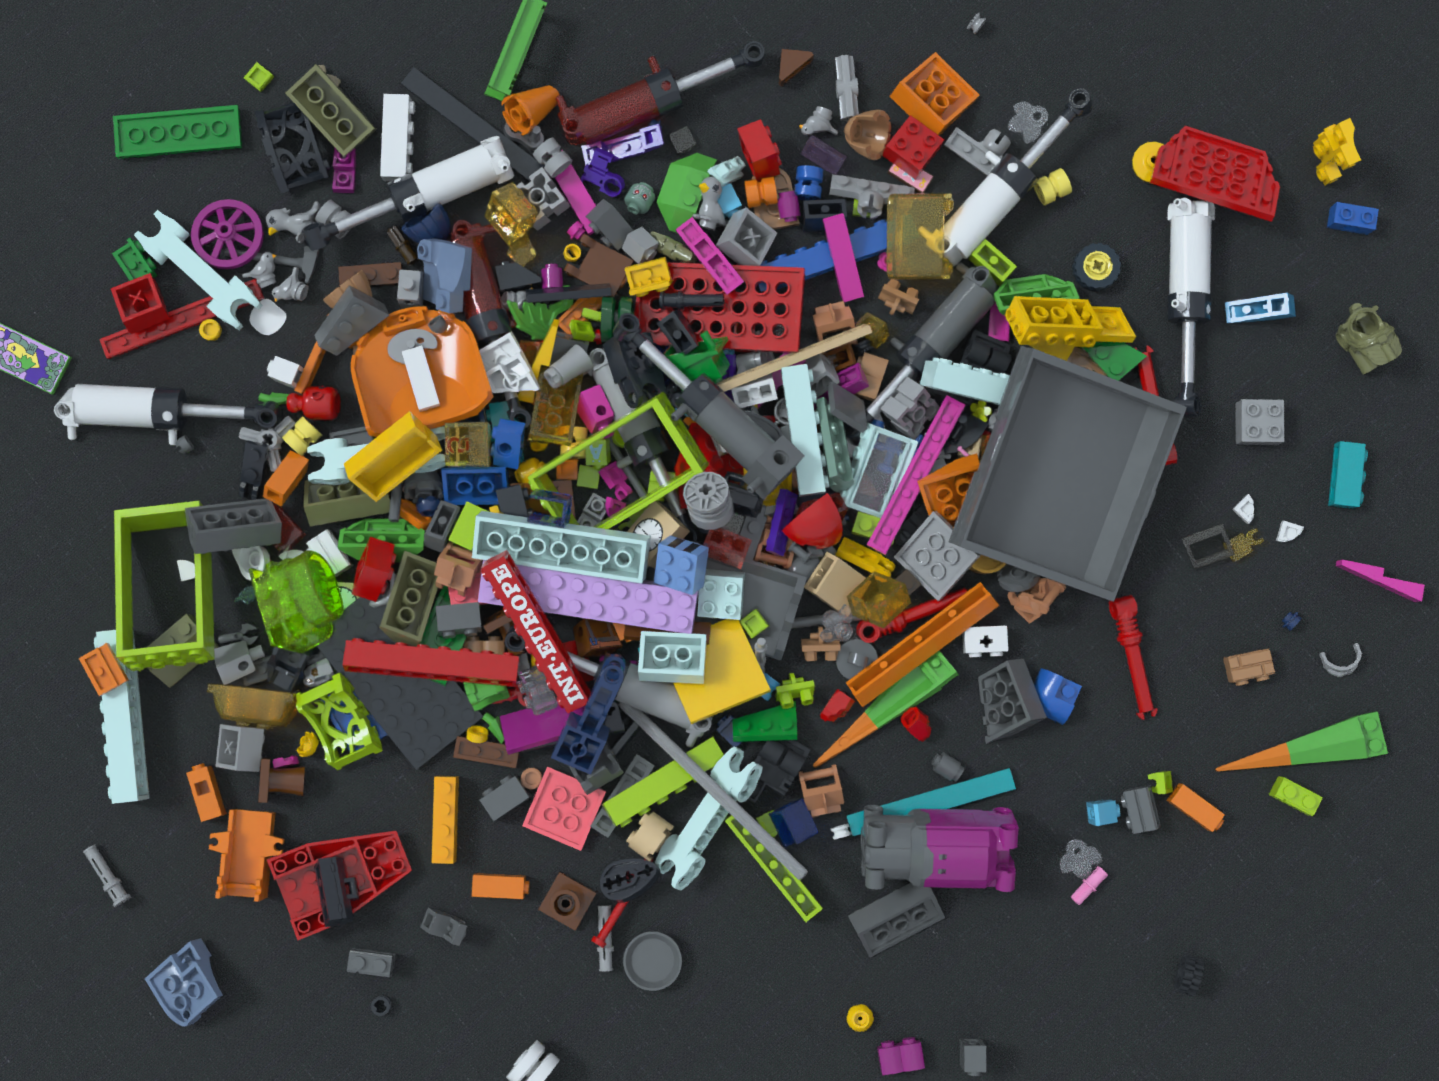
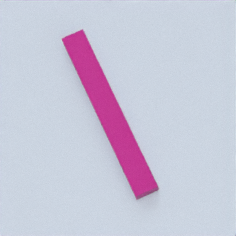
[867,395,965,555]

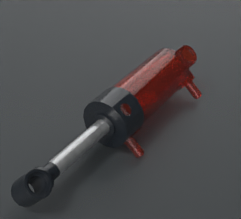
[555,41,765,146]
[450,220,531,431]

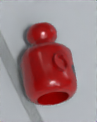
[287,386,340,420]

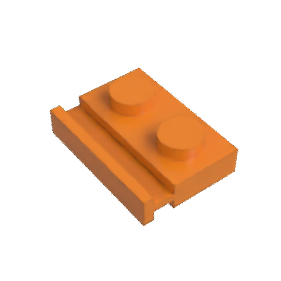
[79,643,129,696]

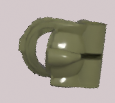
[1336,303,1402,375]

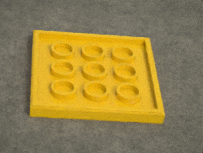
[672,619,771,724]

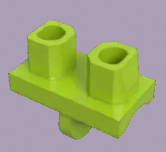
[775,673,815,709]

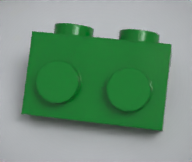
[112,238,158,281]

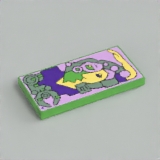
[0,323,72,395]

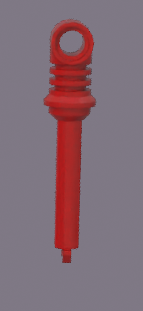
[1134,345,1177,465]
[856,588,972,643]
[1109,595,1158,720]

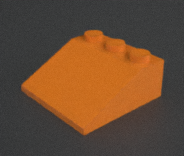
[889,52,980,135]
[917,453,980,527]

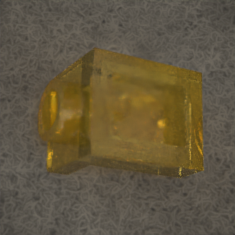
[855,312,889,349]

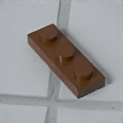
[338,262,402,287]
[453,736,520,768]

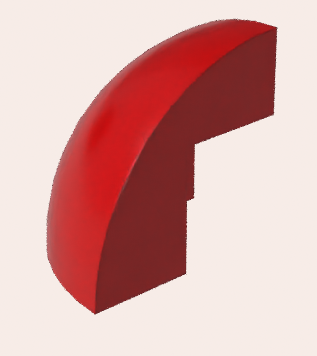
[782,493,843,549]

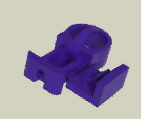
[581,148,625,197]

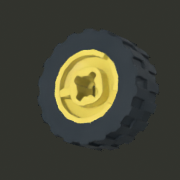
[1072,243,1121,292]

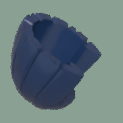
[402,202,451,243]

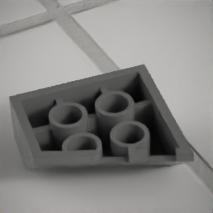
[978,659,1047,744]

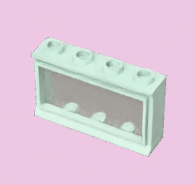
[837,423,918,518]

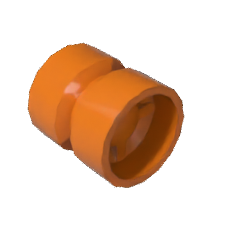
[744,176,778,208]

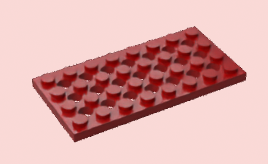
[635,262,805,353]

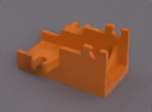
[209,809,285,902]

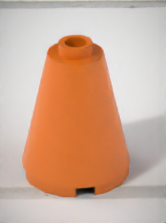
[502,85,559,135]

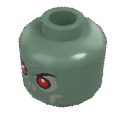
[624,182,655,215]

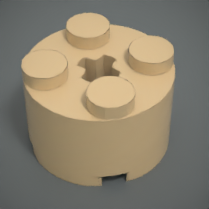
[626,811,674,861]

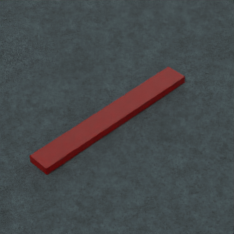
[99,279,265,360]

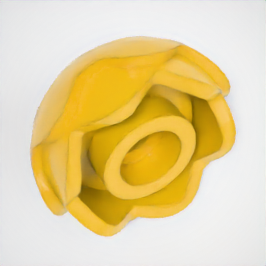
[297,731,319,757]
[847,1004,874,1032]

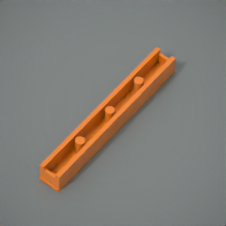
[846,582,999,707]

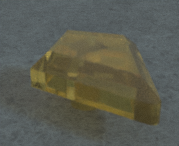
[507,226,536,267]

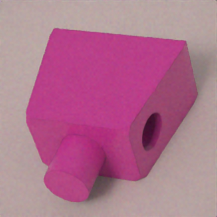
[575,384,614,439]

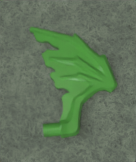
[506,285,573,340]

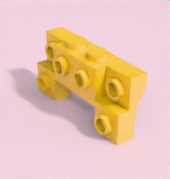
[1313,118,1361,186]

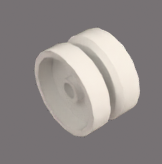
[506,1040,560,1081]

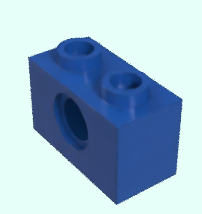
[1327,202,1379,235]
[490,418,526,469]

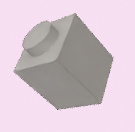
[622,227,659,264]

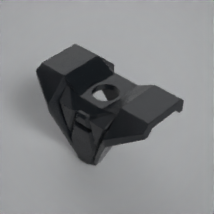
[267,621,319,693]

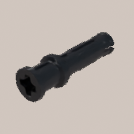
[659,291,725,310]

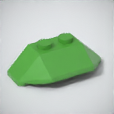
[657,153,717,234]
[993,274,1080,316]
[338,519,425,563]

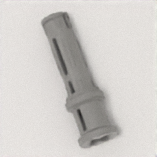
[83,845,131,907]

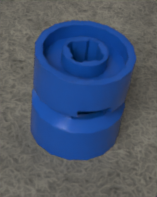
[795,166,823,201]

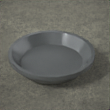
[623,931,682,991]

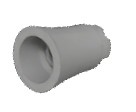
[544,344,593,388]

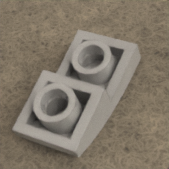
[577,493,607,527]

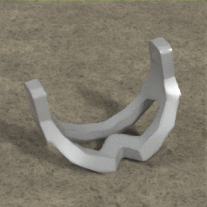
[1319,643,1362,677]

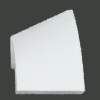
[479,331,540,393]

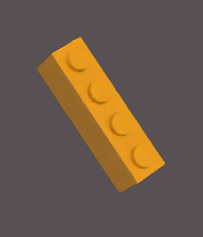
[432,776,459,864]

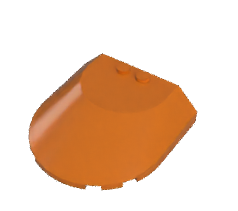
[351,306,493,437]

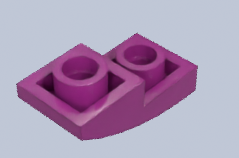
[332,147,356,193]

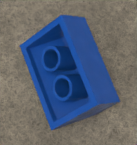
[441,467,510,505]

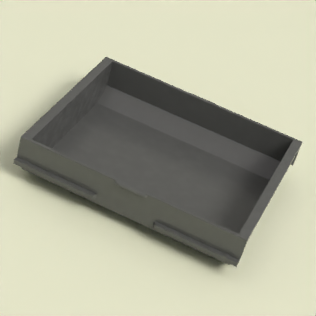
[949,346,1187,602]

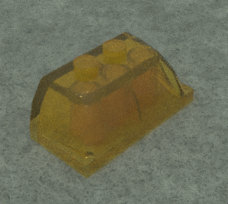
[527,362,583,446]
[207,684,298,729]

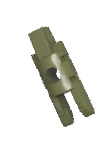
[650,231,697,263]

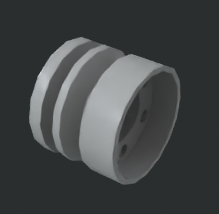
[683,472,734,530]

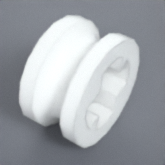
[831,824,851,839]

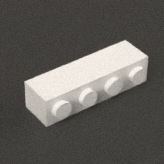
[380,94,415,181]

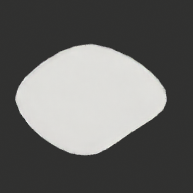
[249,299,286,335]

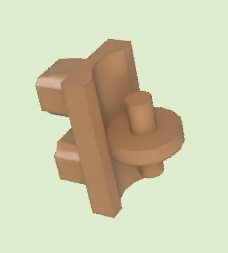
[878,279,919,315]
[801,626,840,661]

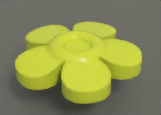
[970,400,992,422]

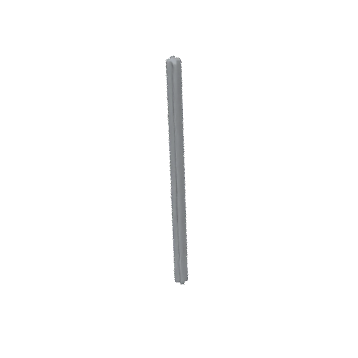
[619,702,808,880]

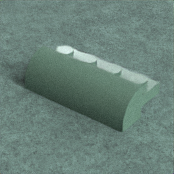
[816,397,854,493]

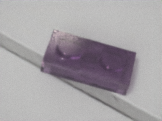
[801,135,847,175]

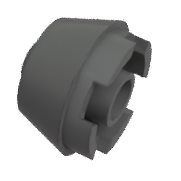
[402,470,443,504]

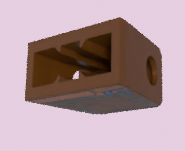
[573,618,622,658]

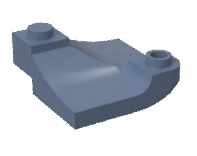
[417,239,472,313]
[145,938,223,1026]

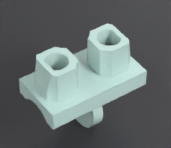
[707,156,746,187]

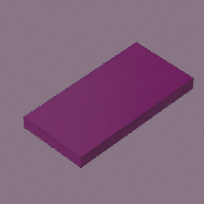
[500,700,585,755]

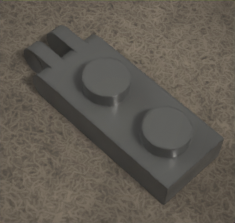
[731,504,767,560]

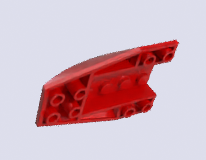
[267,831,412,940]

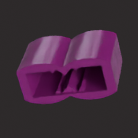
[877,1037,925,1075]

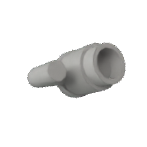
[736,351,766,375]

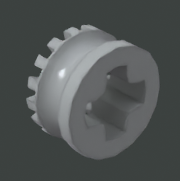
[967,13,986,34]

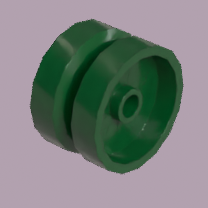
[601,296,635,343]

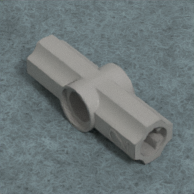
[835,55,859,122]

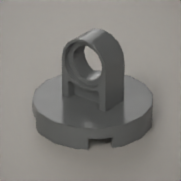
[836,639,878,680]

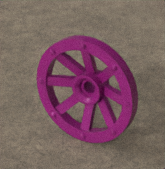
[191,199,264,269]

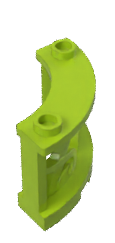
[296,673,383,770]

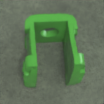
[463,682,510,711]

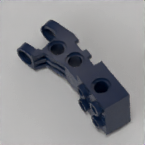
[551,654,626,775]

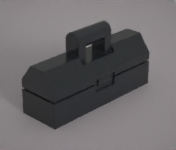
[724,471,763,519]
[314,857,360,927]

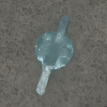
[234,585,264,604]

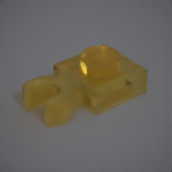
[1222,529,1264,562]

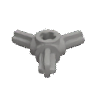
[239,416,295,472]

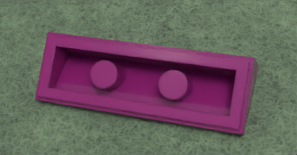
[813,363,869,411]

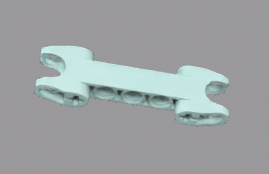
[134,210,263,331]
[307,427,452,485]
[655,746,763,890]

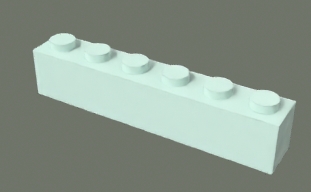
[781,364,829,497]

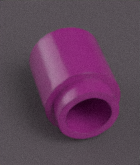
[777,191,801,222]
[541,264,563,289]

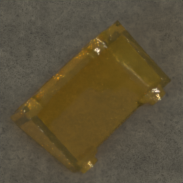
[887,193,954,280]

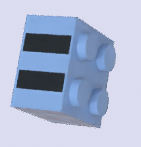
[654,535,709,595]

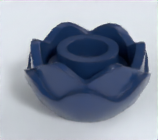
[415,496,440,517]

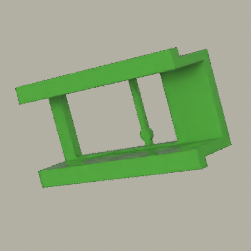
[484,0,547,102]

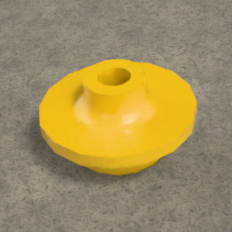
[1132,142,1164,183]

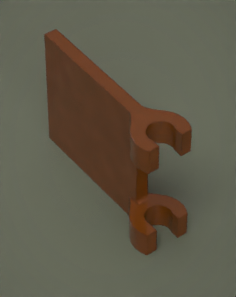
[564,234,634,297]

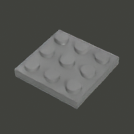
[894,511,981,601]

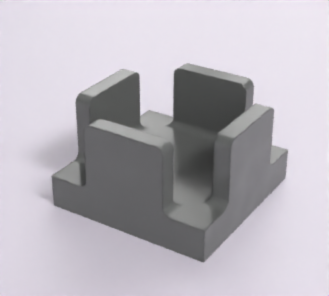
[569,741,624,795]

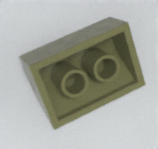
[146,614,219,688]

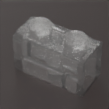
[517,666,558,716]

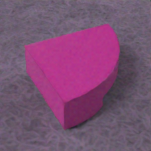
[605,497,626,523]
[272,756,299,768]

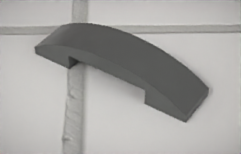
[590,755,654,838]

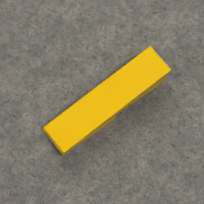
[517,319,559,403]

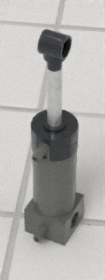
[613,313,805,500]

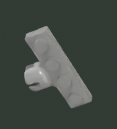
[944,127,1011,176]
[829,174,915,219]

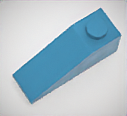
[1225,293,1296,324]

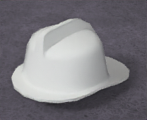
[232,546,270,580]

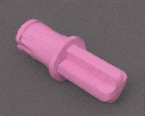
[1071,866,1108,905]

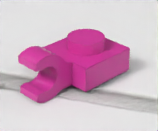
[598,461,632,501]

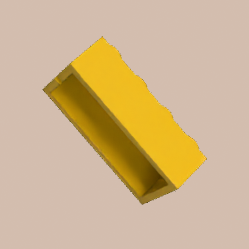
[343,411,442,502]

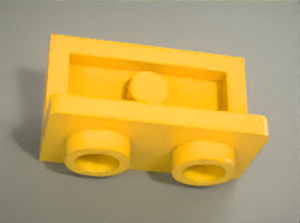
[625,257,672,297]

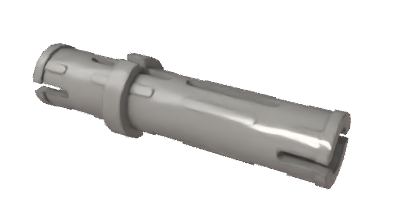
[597,905,614,971]

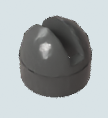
[428,315,447,334]
[176,435,194,454]

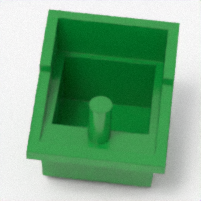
[663,330,730,391]

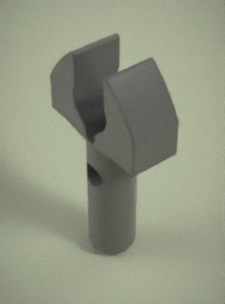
[218,624,259,645]

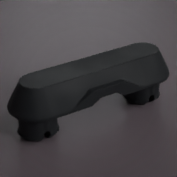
[895,503,929,546]

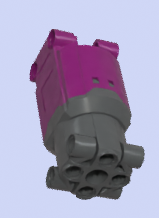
[861,805,1019,892]

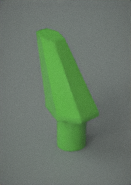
[258,392,289,405]
[482,712,505,744]

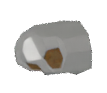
[303,658,337,687]

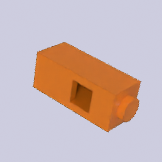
[263,450,309,507]
[186,763,226,822]
[1166,783,1225,832]
[472,873,530,899]

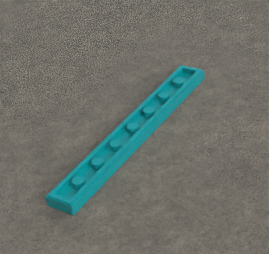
[846,768,1016,836]

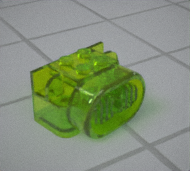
[248,550,344,654]

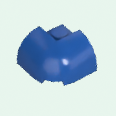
[1034,668,1082,725]

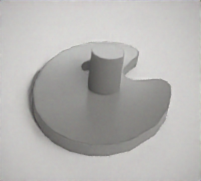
[387,329,438,364]

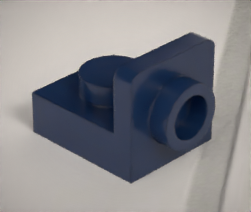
[716,715,743,747]

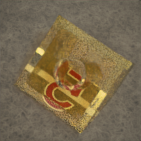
[485,182,538,247]
[445,422,491,467]

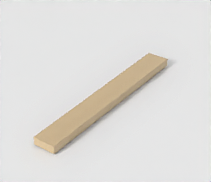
[717,324,872,392]

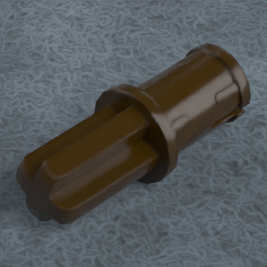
[387,226,419,266]

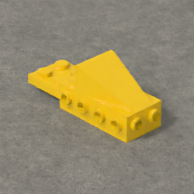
[1005,296,1136,361]

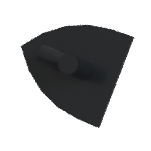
[943,410,989,455]

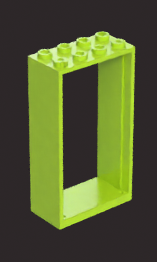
[527,391,709,529]
[114,501,215,671]

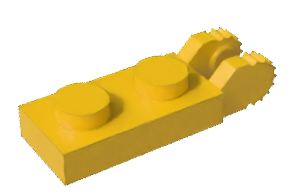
[835,537,895,581]

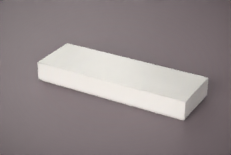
[402,345,440,412]

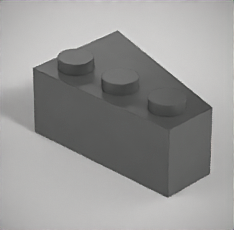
[315,285,389,356]

